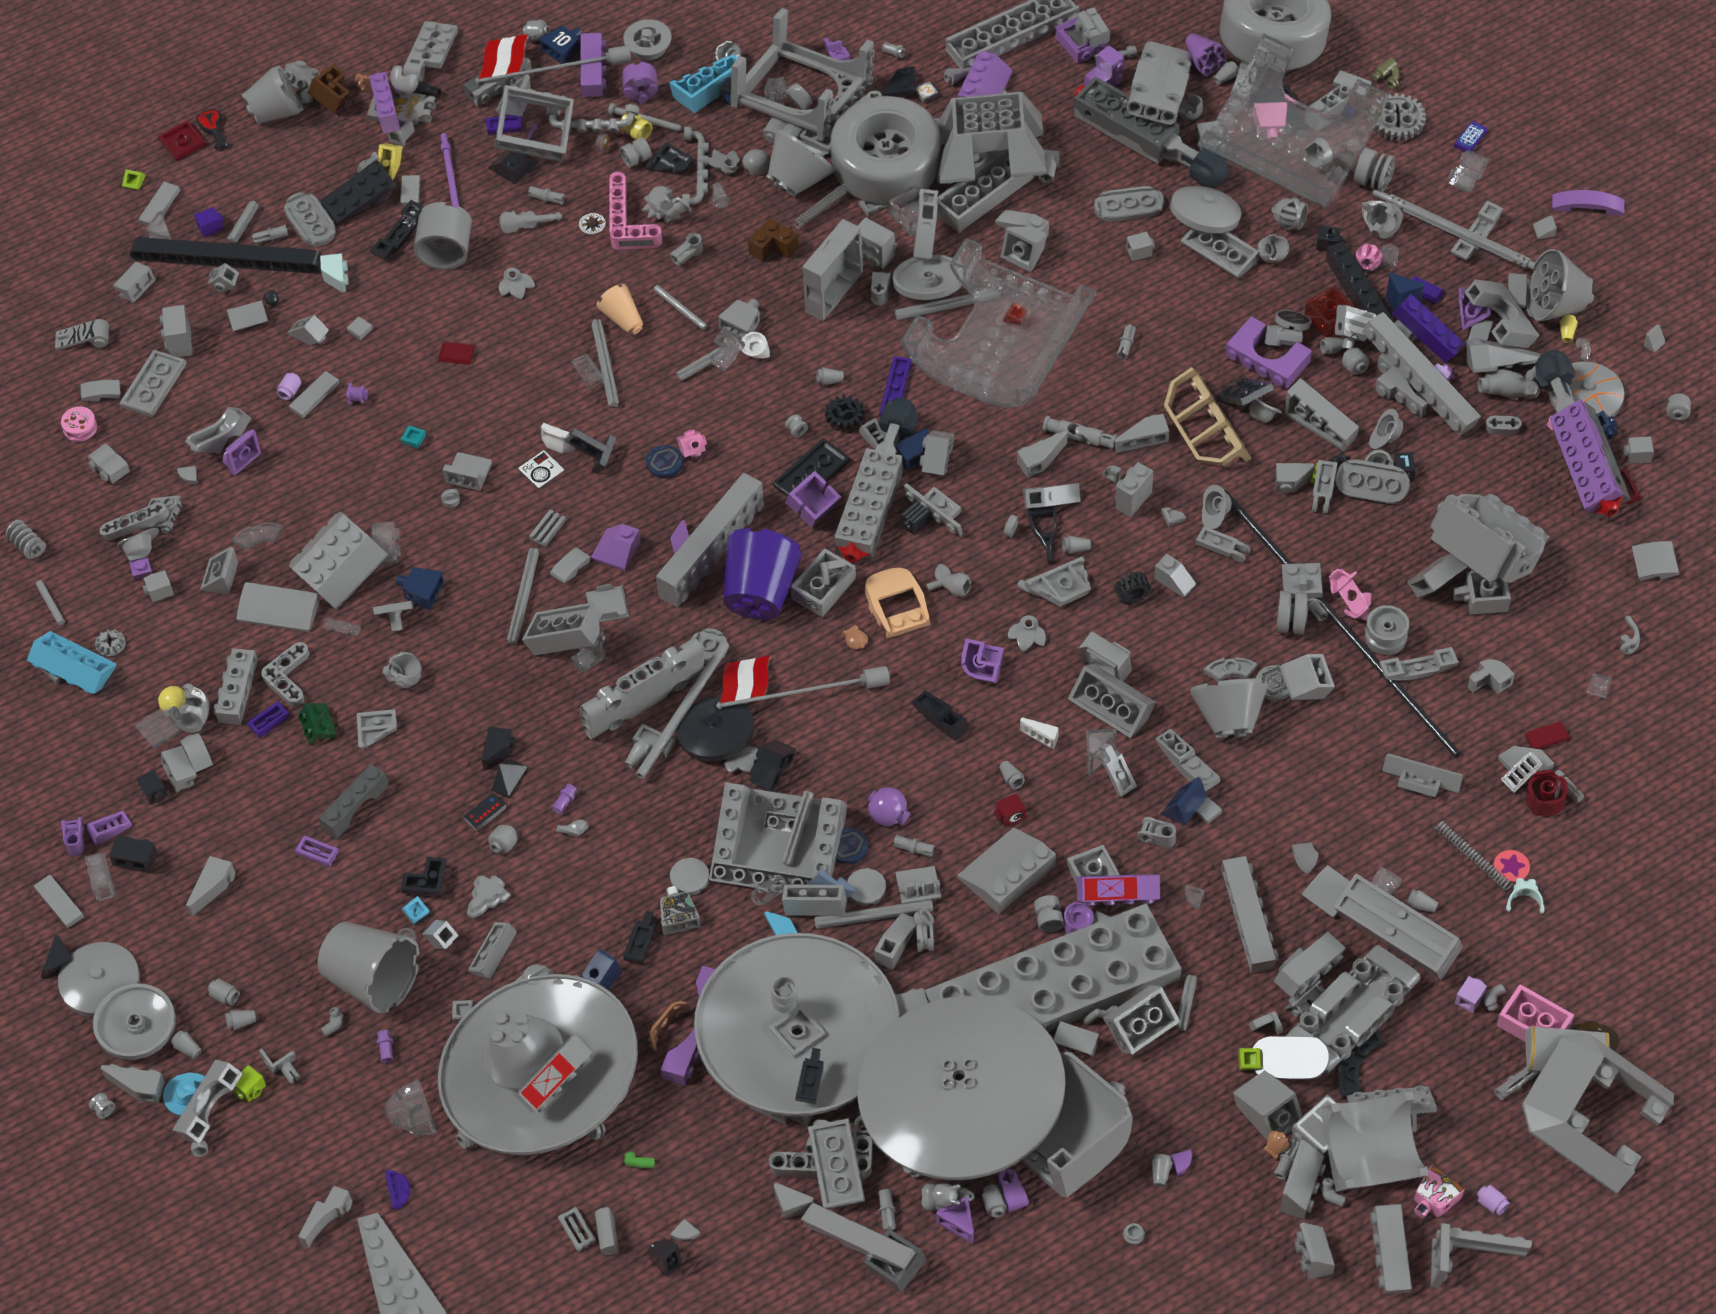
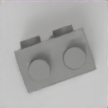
[284,61,320,91]

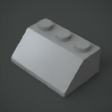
[1280,1139,1326,1219]

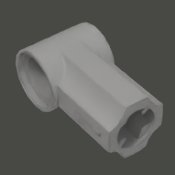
[1038,149,1060,183]
[670,233,703,266]
[1265,325,1303,346]

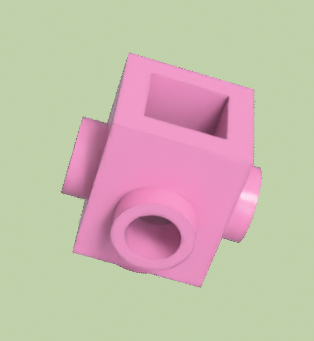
[677,429,707,458]

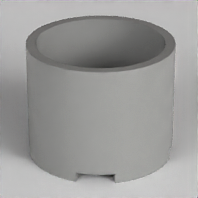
[413,202,472,270]

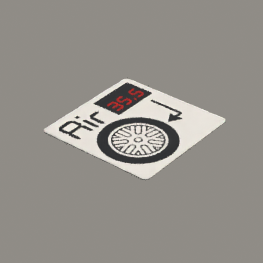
[519,451,564,488]

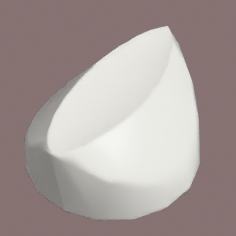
[740,332,770,358]

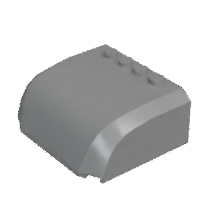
[1021,1051,1133,1197]

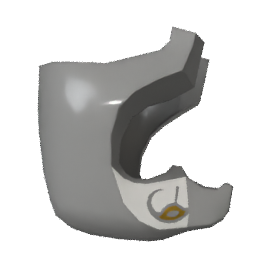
[1361,201,1403,239]
[163,684,210,733]

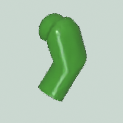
[624,1152,654,1168]

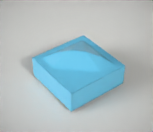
[401,896,430,925]

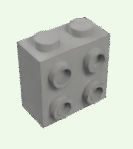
[1115,462,1153,517]

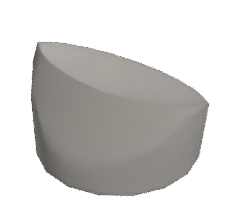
[784,83,813,110]

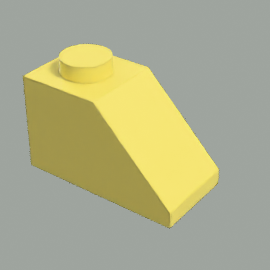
[378,143,403,180]

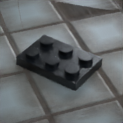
[1216,377,1274,406]

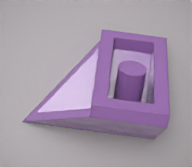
[936,1196,974,1243]

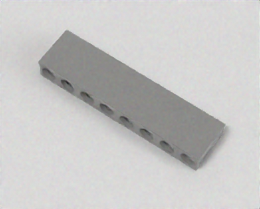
[945,0,1080,69]

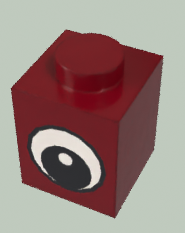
[994,793,1026,827]

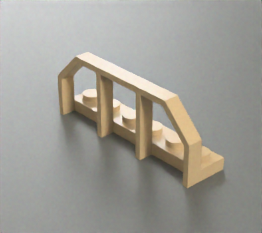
[1164,367,1251,466]

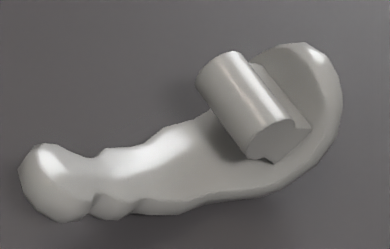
[1620,615,1640,655]

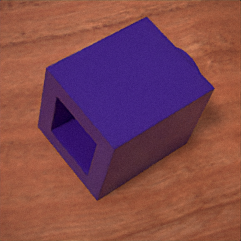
[194,207,224,238]

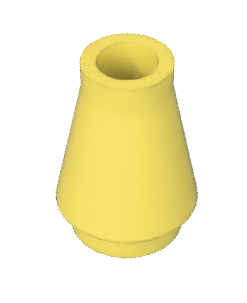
[1559,314,1578,343]

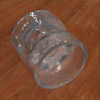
[1380,244,1399,270]

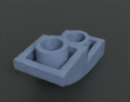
[809,869,856,899]

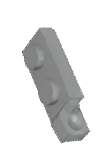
[1099,743,1137,797]

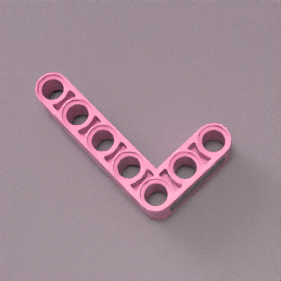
[610,172,663,250]

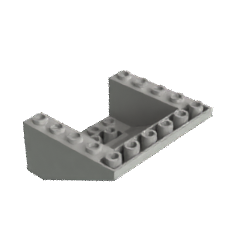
[709,782,848,892]

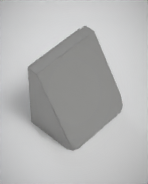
[1533,216,1556,239]
[1644,324,1665,352]

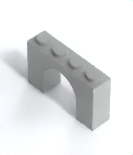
[1465,279,1539,348]

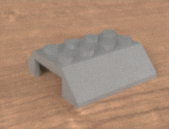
[289,512,388,610]

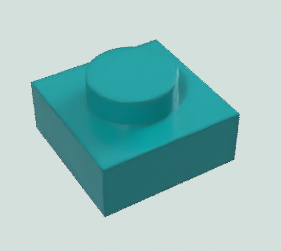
[401,426,426,449]

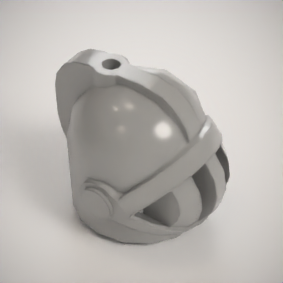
[1272,198,1308,231]

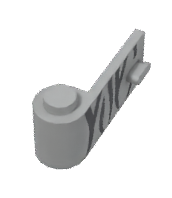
[55,319,109,350]

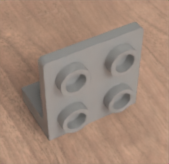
[443,452,492,491]

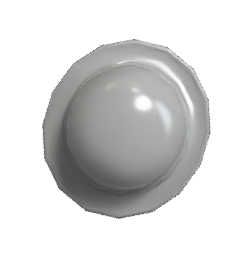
[1249,398,1282,423]

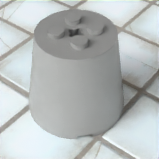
[318,921,419,1014]

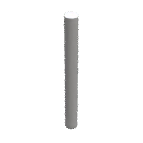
[653,285,708,330]

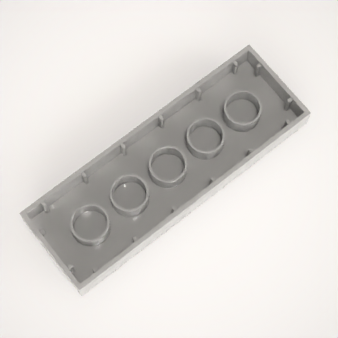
[925,904,1181,1032]

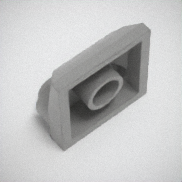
[1067,845,1120,885]

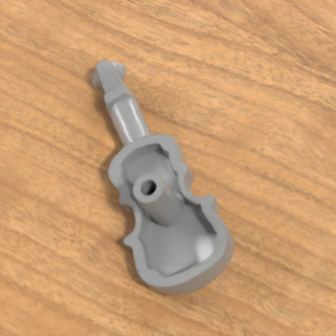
[499,210,562,233]

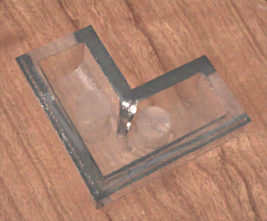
[710,327,745,373]

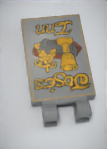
[367,91,437,125]

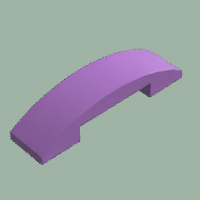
[1552,190,1624,216]

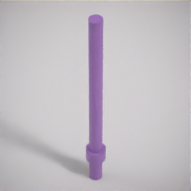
[441,133,459,208]

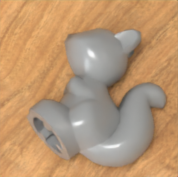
[922,1183,974,1211]

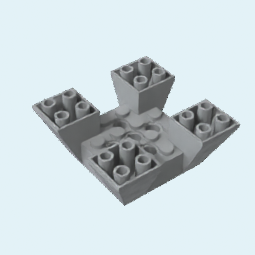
[937,92,1046,184]

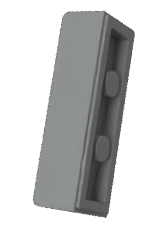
[467,922,517,980]

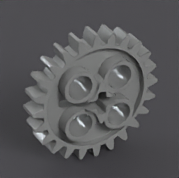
[1369,93,1426,141]

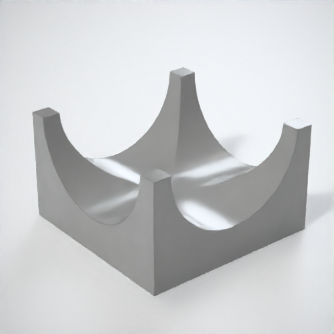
[1320,1091,1429,1191]

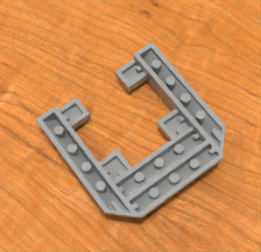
[1522,1033,1674,1194]

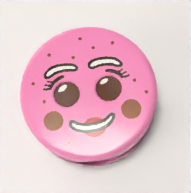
[61,407,97,442]

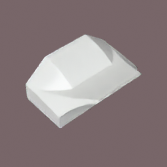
[541,423,576,454]

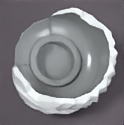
[715,41,741,61]

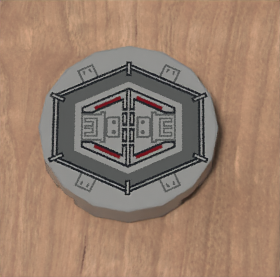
[1256,665,1289,701]

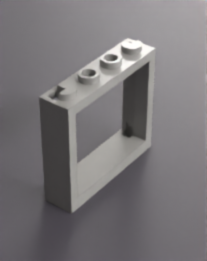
[494,85,574,162]

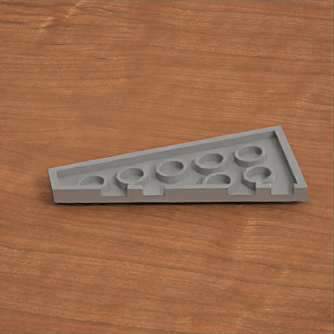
[357,1213,447,1314]

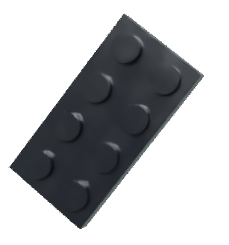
[320,160,397,226]

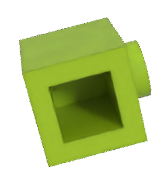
[233,1065,266,1103]

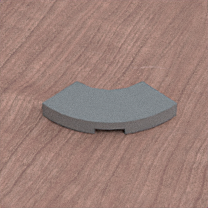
[1204,657,1258,682]

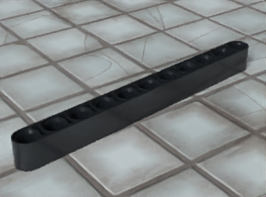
[130,237,322,273]

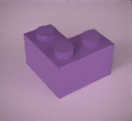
[1084,45,1124,87]

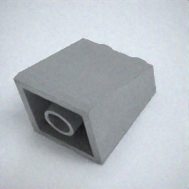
[1233,1070,1302,1140]

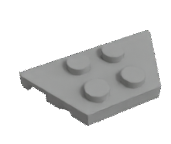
[1024,557,1091,607]

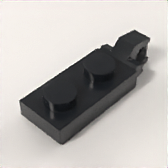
[623,911,656,965]
[795,1048,824,1104]

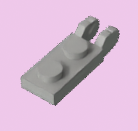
[1312,460,1337,514]
[1195,526,1251,563]

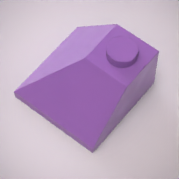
[591,524,641,571]

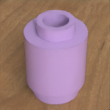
[277,373,301,400]
[1477,1185,1510,1216]

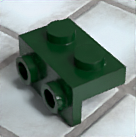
[298,703,337,745]

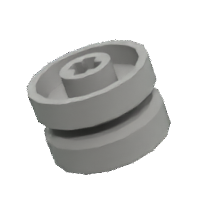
[1277,591,1308,635]
[1365,605,1409,655]

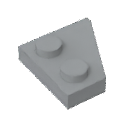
[357,709,397,750]

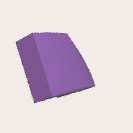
[823,38,851,60]
[670,520,689,554]

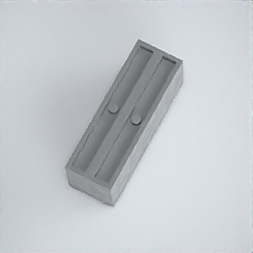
[1334,874,1463,980]

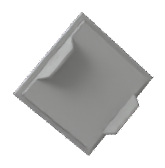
[586,584,629,623]

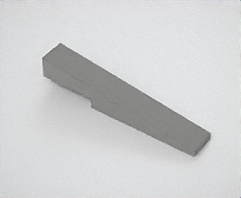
[801,1202,916,1270]

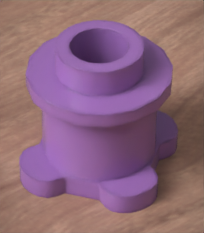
[346,383,368,405]

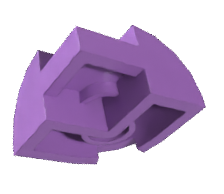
[961,639,1004,684]

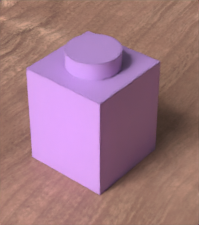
[1455,976,1487,1013]

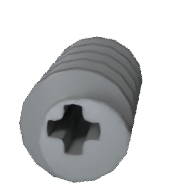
[5,520,46,559]

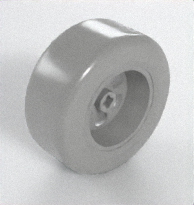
[1219,0,1331,71]
[831,96,941,204]

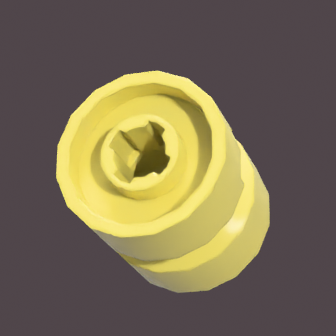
[620,114,653,140]

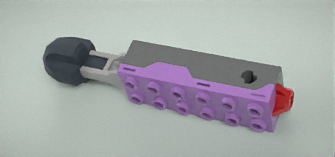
[1535,350,1631,518]

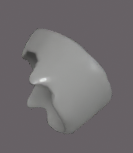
[1304,138,1333,168]

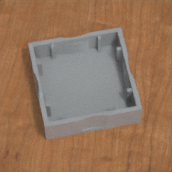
[802,219,863,321]

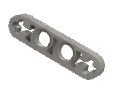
[100,502,169,541]

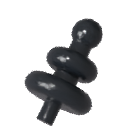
[1328,451,1351,467]

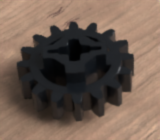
[825,394,865,431]

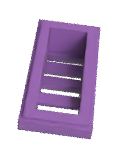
[87,811,132,846]

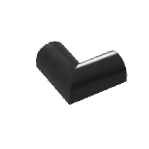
[401,857,447,897]

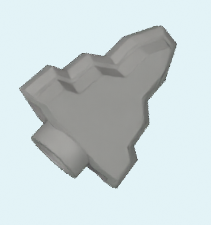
[467,875,511,919]

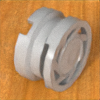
[916,923,934,952]

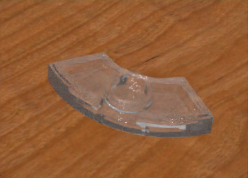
[232,522,284,550]

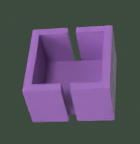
[785,471,841,528]

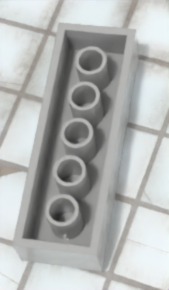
[937,149,1036,233]

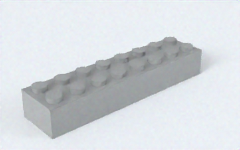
[656,473,764,607]

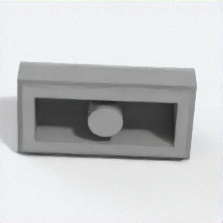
[595,1207,619,1255]

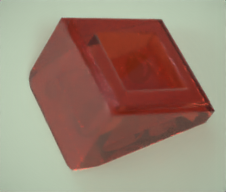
[1002,302,1028,325]

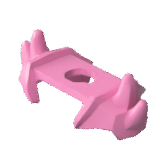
[1329,569,1371,621]

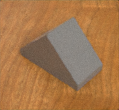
[774,1182,814,1220]

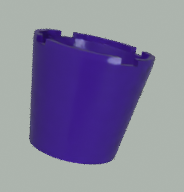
[723,528,803,620]

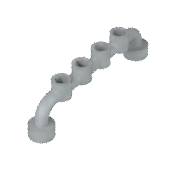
[546,104,639,133]
[682,127,708,205]

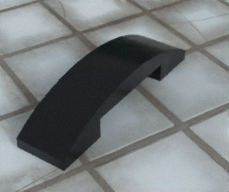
[370,200,425,260]

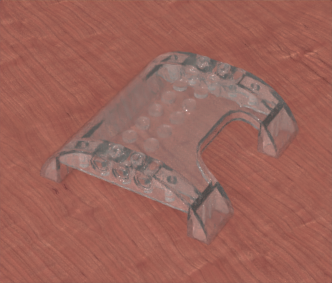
[1198,33,1389,209]
[901,238,1097,407]

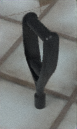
[1027,506,1057,564]

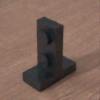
[564,428,616,474]

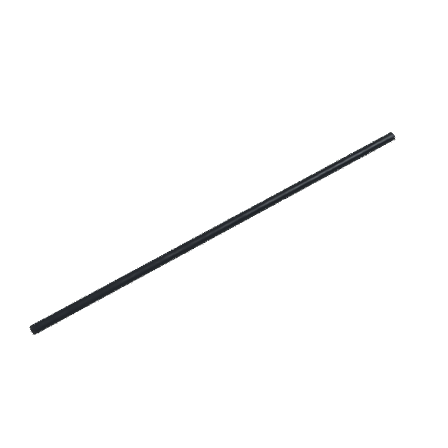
[1224,490,1460,758]

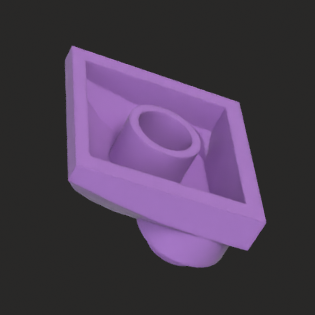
[223,429,261,476]

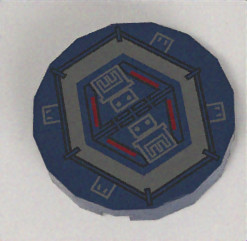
[646,445,683,478]
[836,828,868,865]

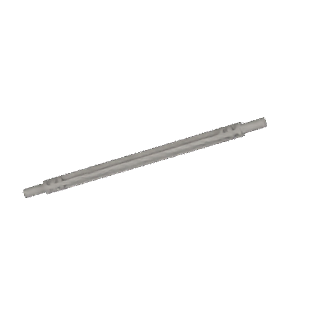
[1372,189,1535,270]

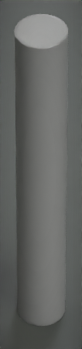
[36,580,65,626]

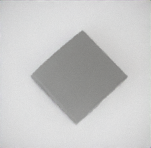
[1632,541,1680,581]
[1302,865,1350,919]

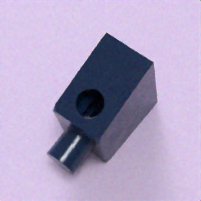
[396,567,444,610]
[582,948,622,990]

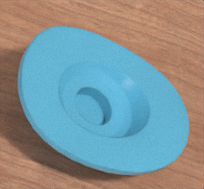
[163,1073,205,1116]

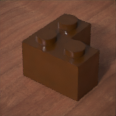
[307,64,350,113]
[748,218,799,262]

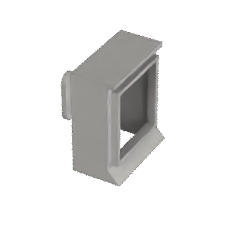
[1079,631,1132,682]

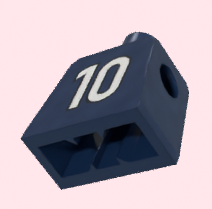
[540,26,582,64]

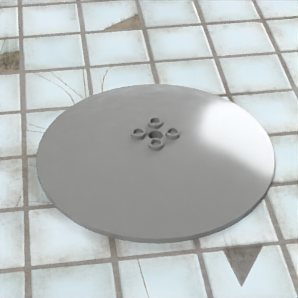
[694,933,899,1116]
[438,974,638,1155]
[858,996,1066,1180]

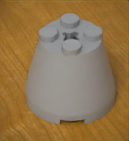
[242,65,303,124]

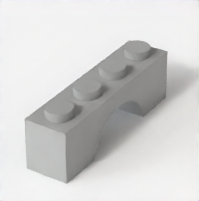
[172,1060,243,1144]

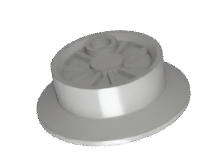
[624,19,672,61]

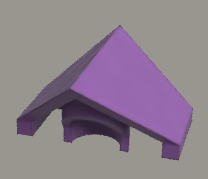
[1459,287,1490,330]

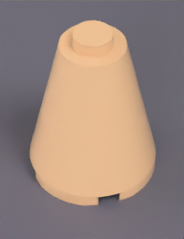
[596,284,643,335]

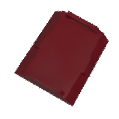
[438,341,476,365]

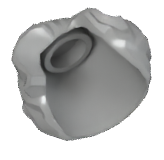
[383,652,422,689]

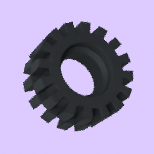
[1114,571,1152,605]

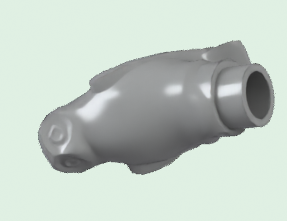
[1478,369,1540,401]

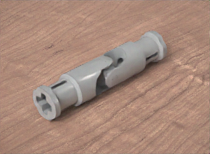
[1042,416,1118,450]

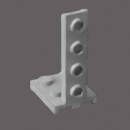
[1431,1223,1532,1288]

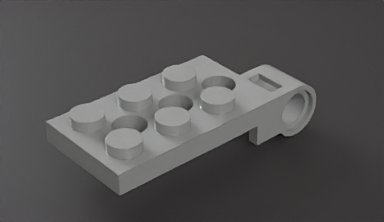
[403,21,458,81]

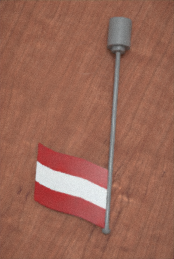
[475,34,632,84]
[716,656,890,709]

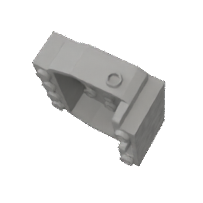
[1430,494,1550,582]

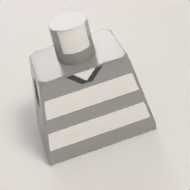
[1335,305,1376,349]

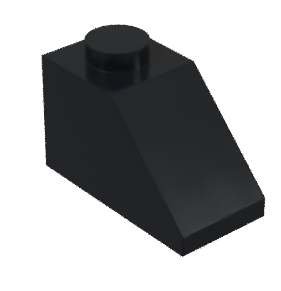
[481,727,516,770]
[648,1238,682,1277]

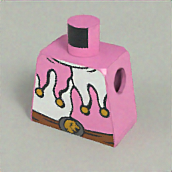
[1414,1165,1464,1218]

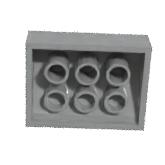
[957,827,1056,914]

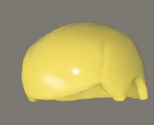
[158,686,185,711]

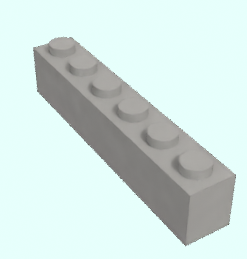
[1222,856,1278,974]

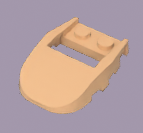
[865,568,931,638]

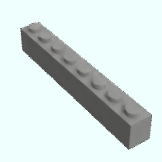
[1362,312,1481,436]

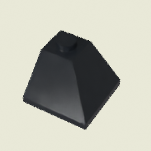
[488,150,538,185]

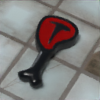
[196,109,229,150]

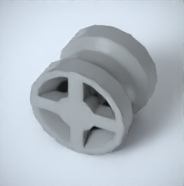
[785,414,808,438]
[89,1093,115,1119]

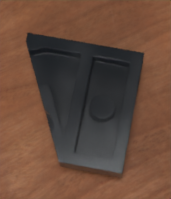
[881,66,916,97]
[646,142,694,174]

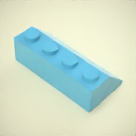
[27,631,117,694]

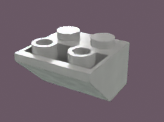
[1280,654,1335,700]
[1295,1223,1335,1280]

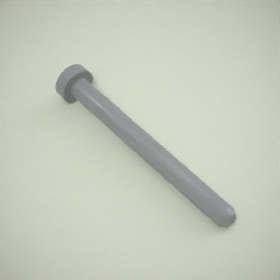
[608,103,682,132]

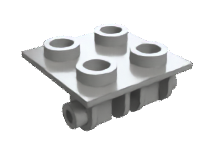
[142,495,182,533]
[895,866,941,904]

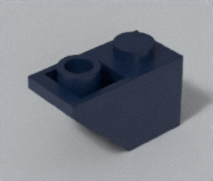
[895,429,928,471]

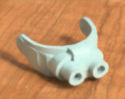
[1506,878,1544,914]

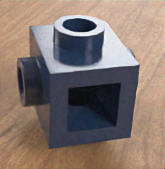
[1597,410,1618,440]

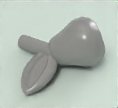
[926,564,971,597]

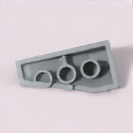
[1466,338,1541,373]

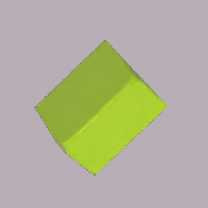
[122,169,146,190]
[1238,1048,1261,1071]

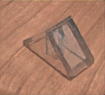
[145,211,171,239]

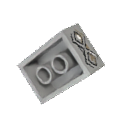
[791,548,856,617]
[1103,985,1180,1054]

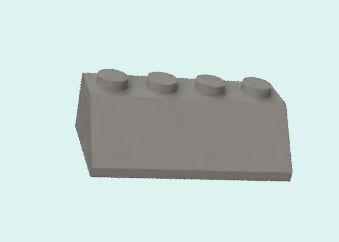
[522,602,600,655]
[1068,664,1157,738]

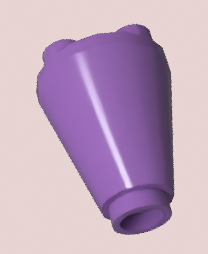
[1186,34,1227,76]

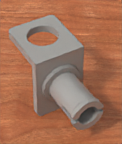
[259,1049,301,1084]

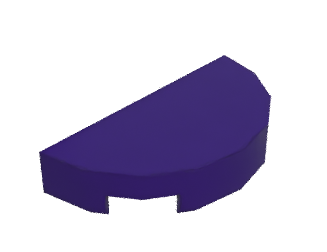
[385,1170,410,1210]

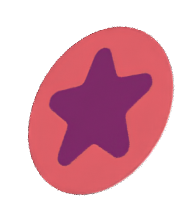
[1494,850,1530,881]

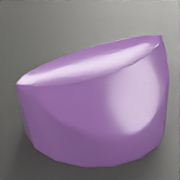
[1064,902,1094,934]

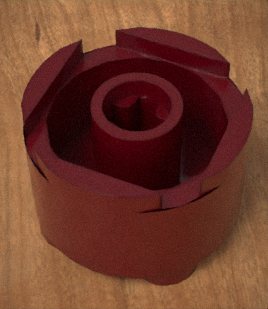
[1525,770,1568,816]

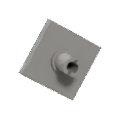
[373,601,414,631]

